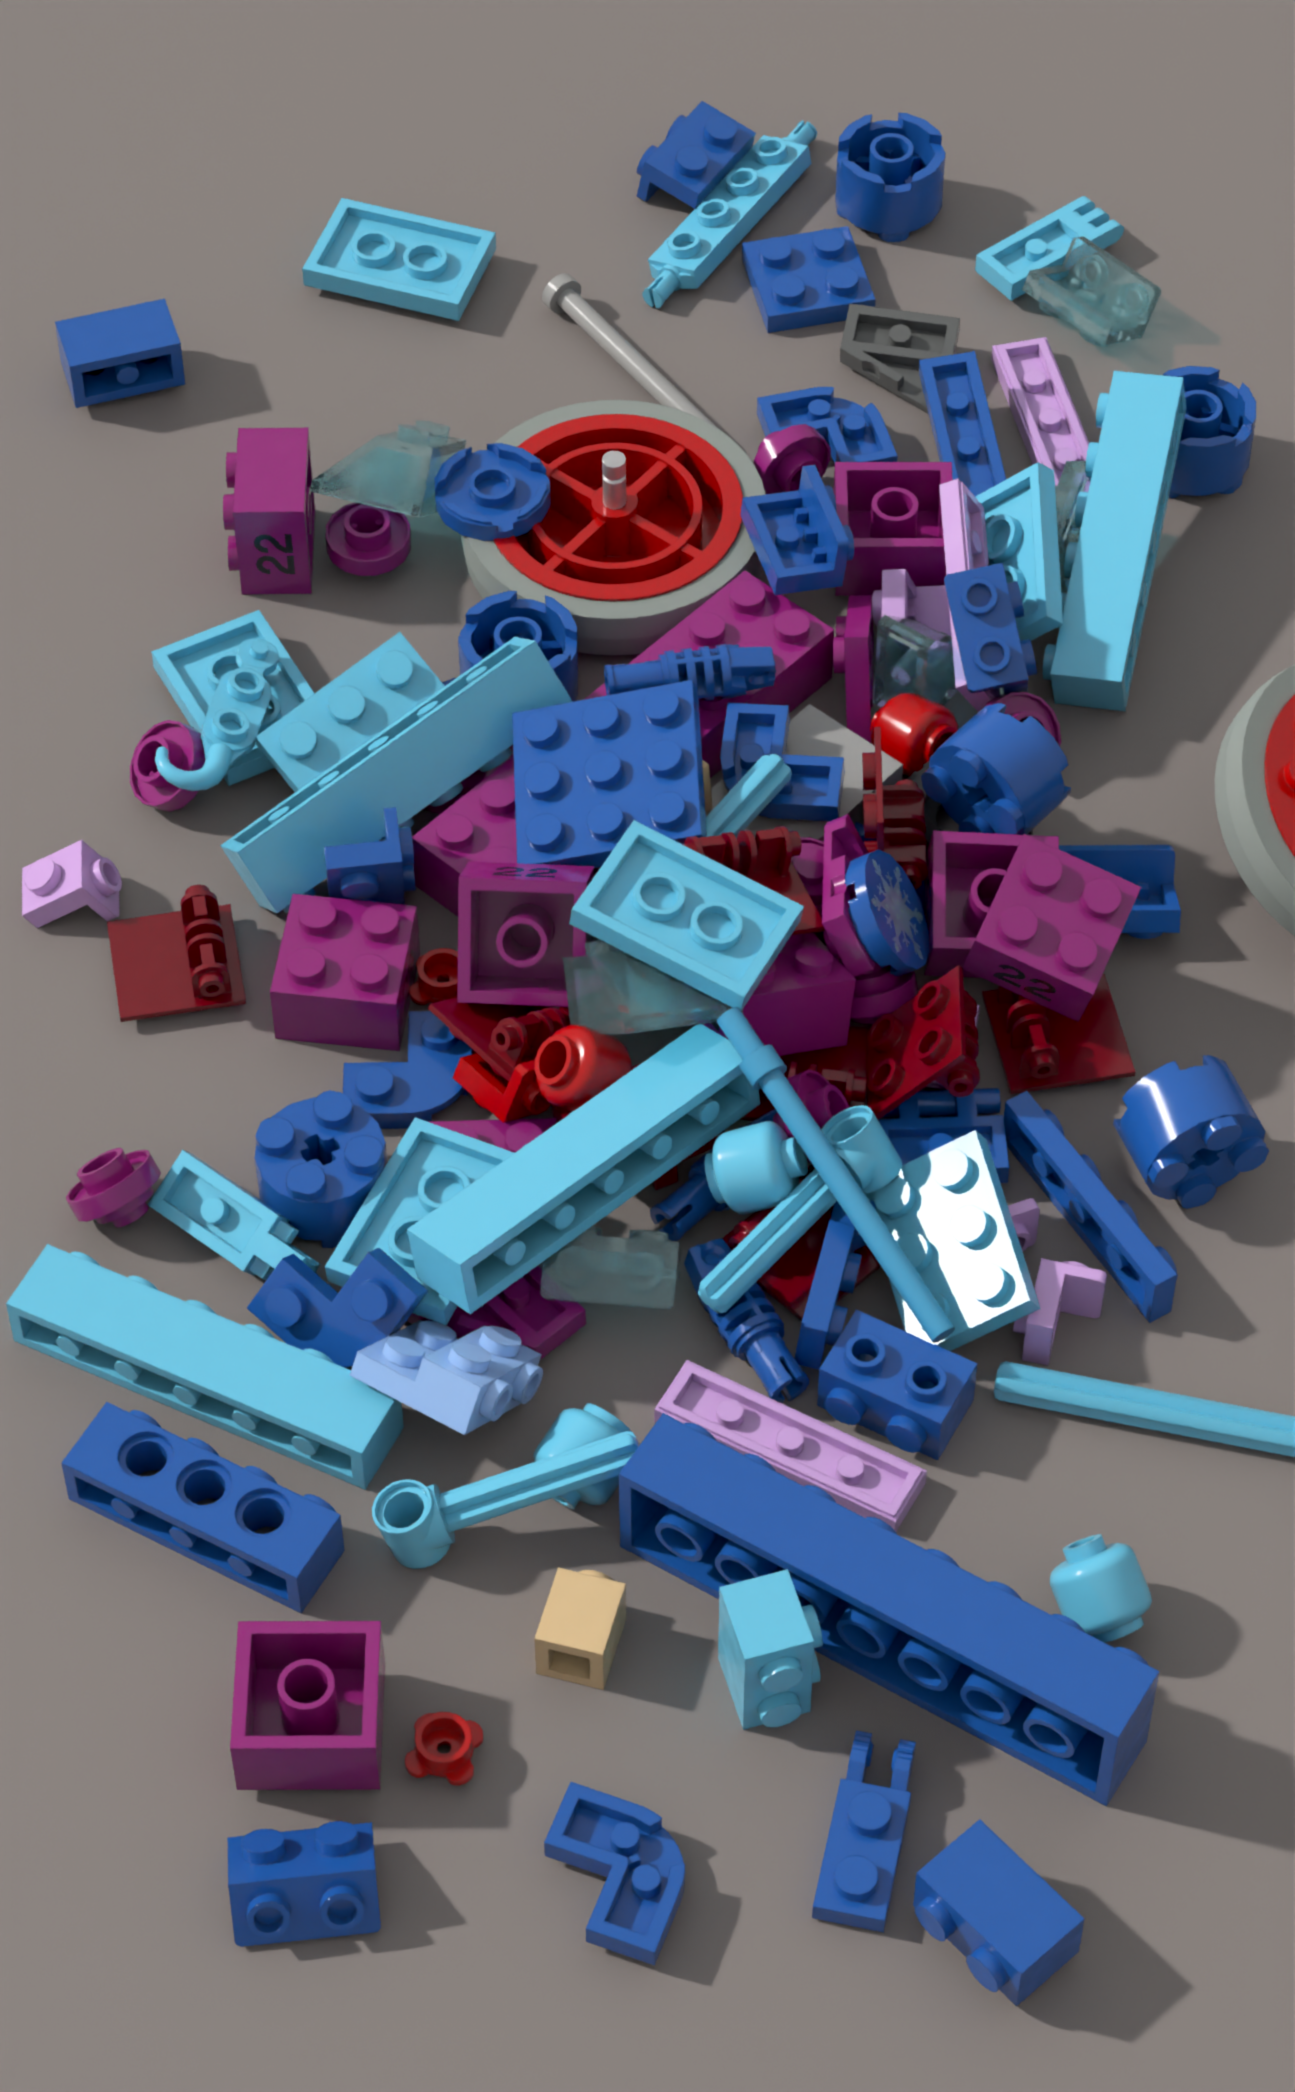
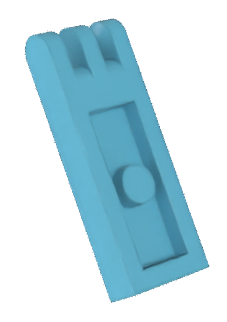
[975,196,1124,301]

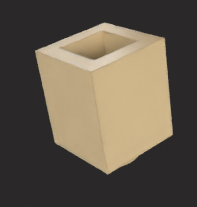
[534,1567,626,1690]

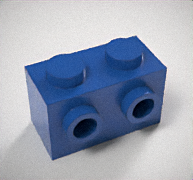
[55,298,186,408]
[817,1310,977,1460]
[913,1819,1085,2007]

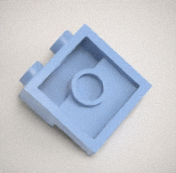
[350,1320,543,1435]

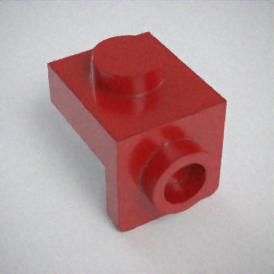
[452,1053,551,1123]

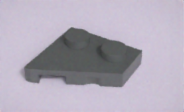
[840,304,960,414]

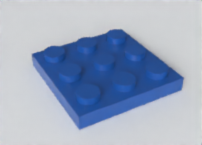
[512,680,707,868]

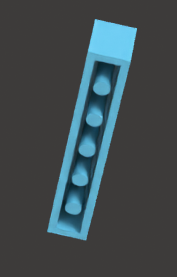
[1043,371,1186,711]
[220,637,573,913]
[407,1023,760,1314]
[6,1244,404,1490]

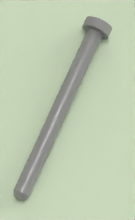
[542,273,717,428]

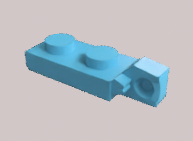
[148,1150,321,1280]

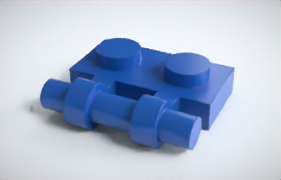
[878,1088,1009,1183]

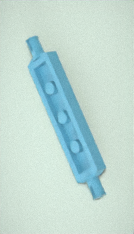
[642,121,817,308]

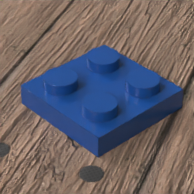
[742,226,876,333]

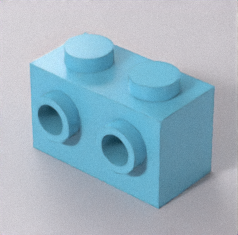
[718,1569,823,1730]

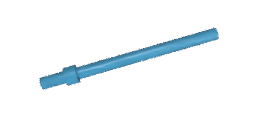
[717,1007,955,1343]

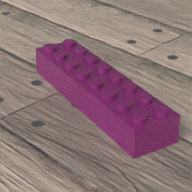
[412,570,834,917]

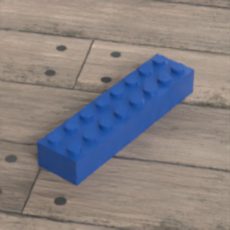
[619,1413,1159,1807]

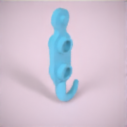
[155,638,279,791]

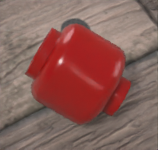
[870,693,959,777]
[535,1025,632,1112]

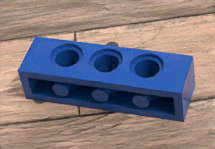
[61,1402,345,1614]

